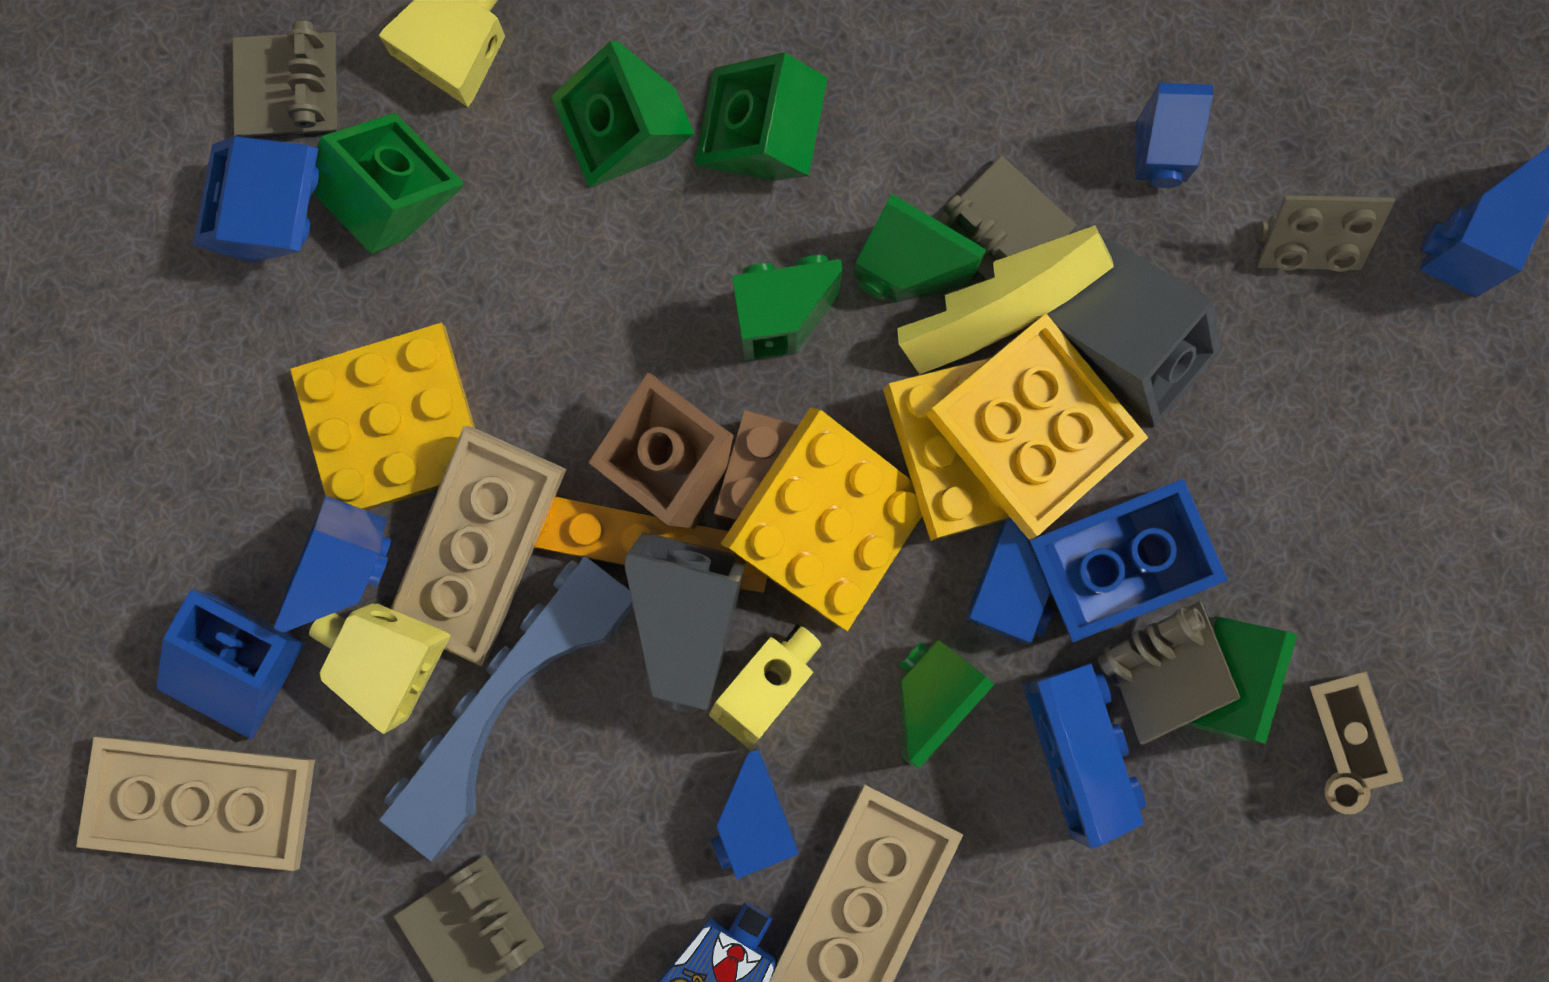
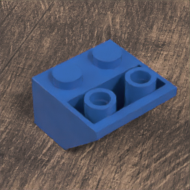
[193,136,319,263]
[156,590,306,739]

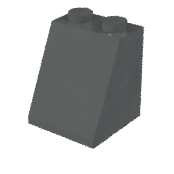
[1047,238,1221,428]
[624,532,747,712]

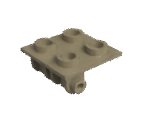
[233,21,338,137]
[937,155,1077,280]
[1257,195,1395,272]
[1098,601,1240,745]
[394,854,545,982]

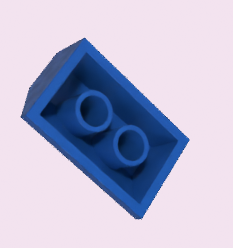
[1021,663,1146,849]

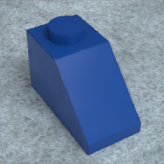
[1135,83,1213,188]
[964,517,1053,645]
[711,748,799,879]

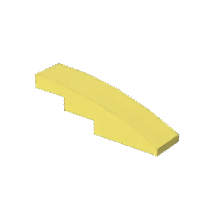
[897,225,1114,374]

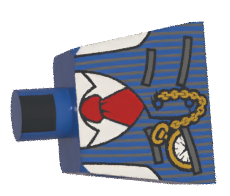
[657,902,776,982]

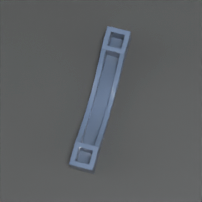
[379,556,633,861]

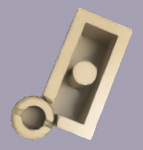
[1310,671,1403,814]

